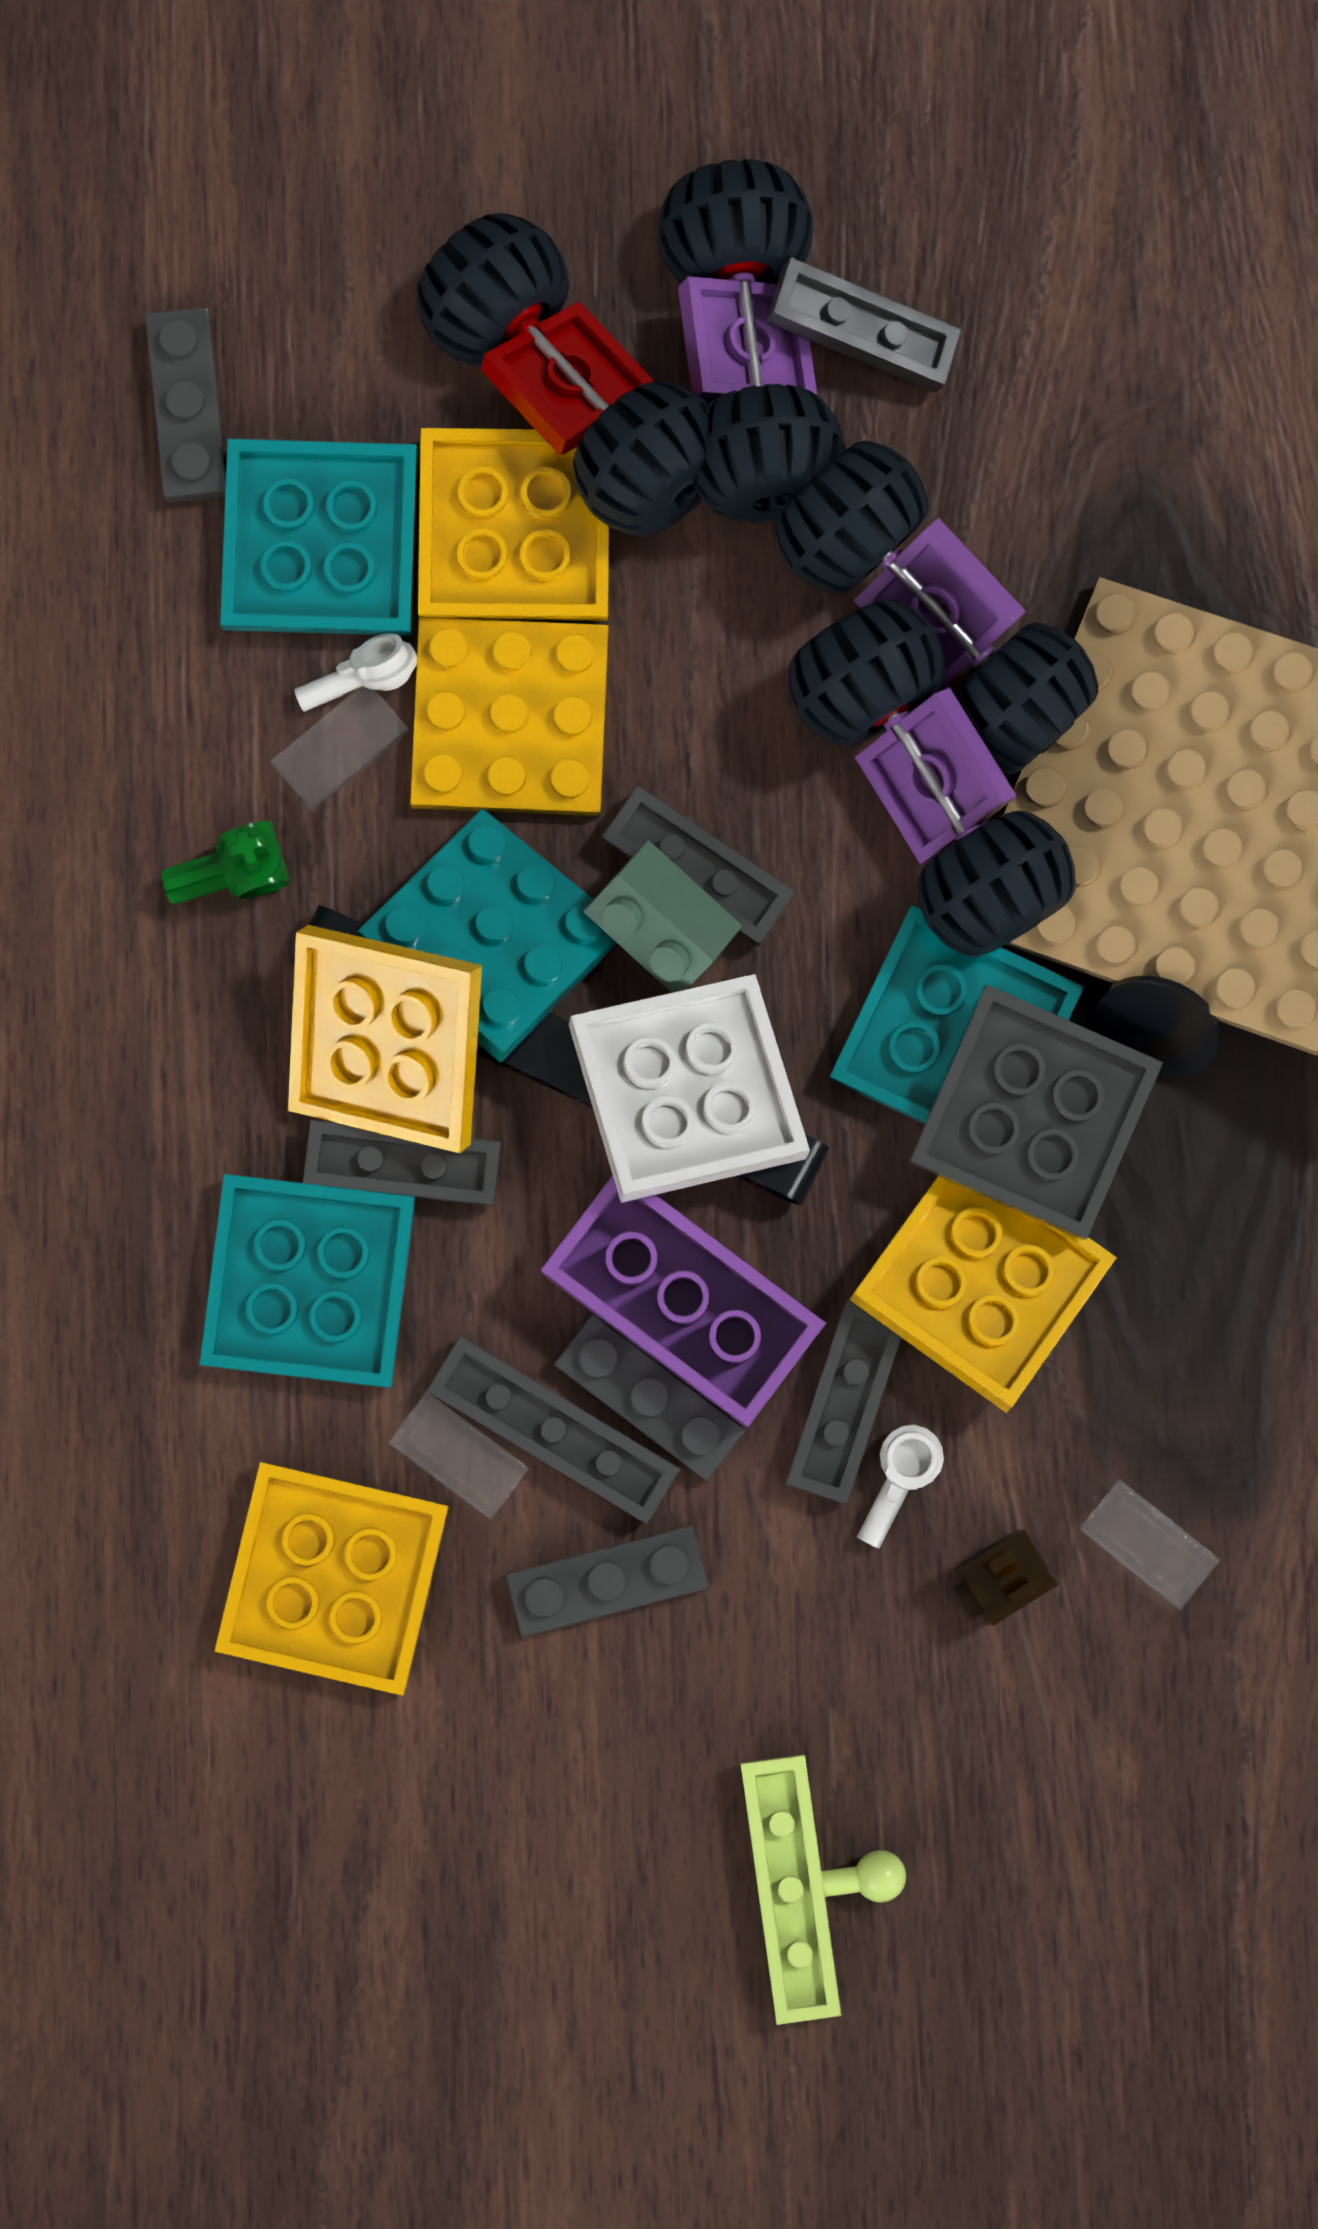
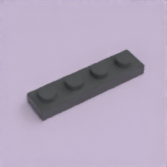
[427,1336,680,1524]

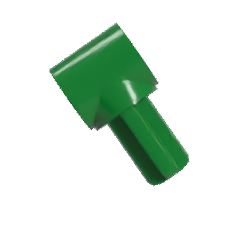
[161,821,291,905]

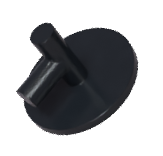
[1095,976,1221,1078]

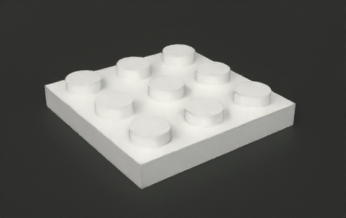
[568,974,810,1203]

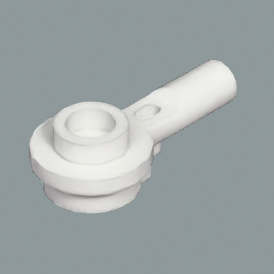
[294,633,417,712]
[857,1424,944,1548]

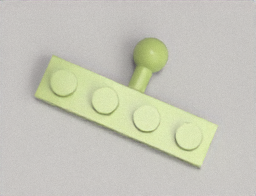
[740,1754,906,2025]

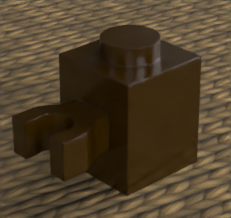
[952,1529,1059,1626]

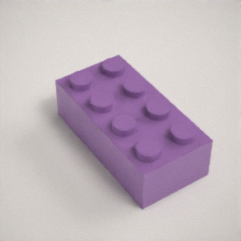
[541,1175,826,1429]

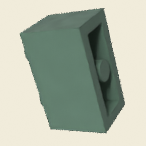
[583,840,742,993]

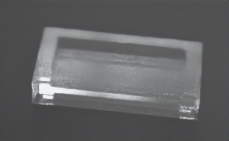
[270,686,409,812]
[388,1392,530,1520]
[1078,1479,1220,1610]

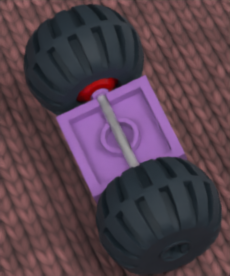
[657,159,845,523]
[775,440,1099,776]
[788,599,1076,957]

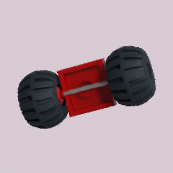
[416,213,713,536]

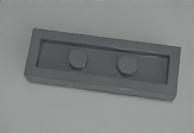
[765,257,961,393]
[145,307,226,503]
[602,785,795,947]
[303,1120,502,1207]
[785,1301,901,1504]
[554,1314,746,1482]
[506,1526,709,1637]

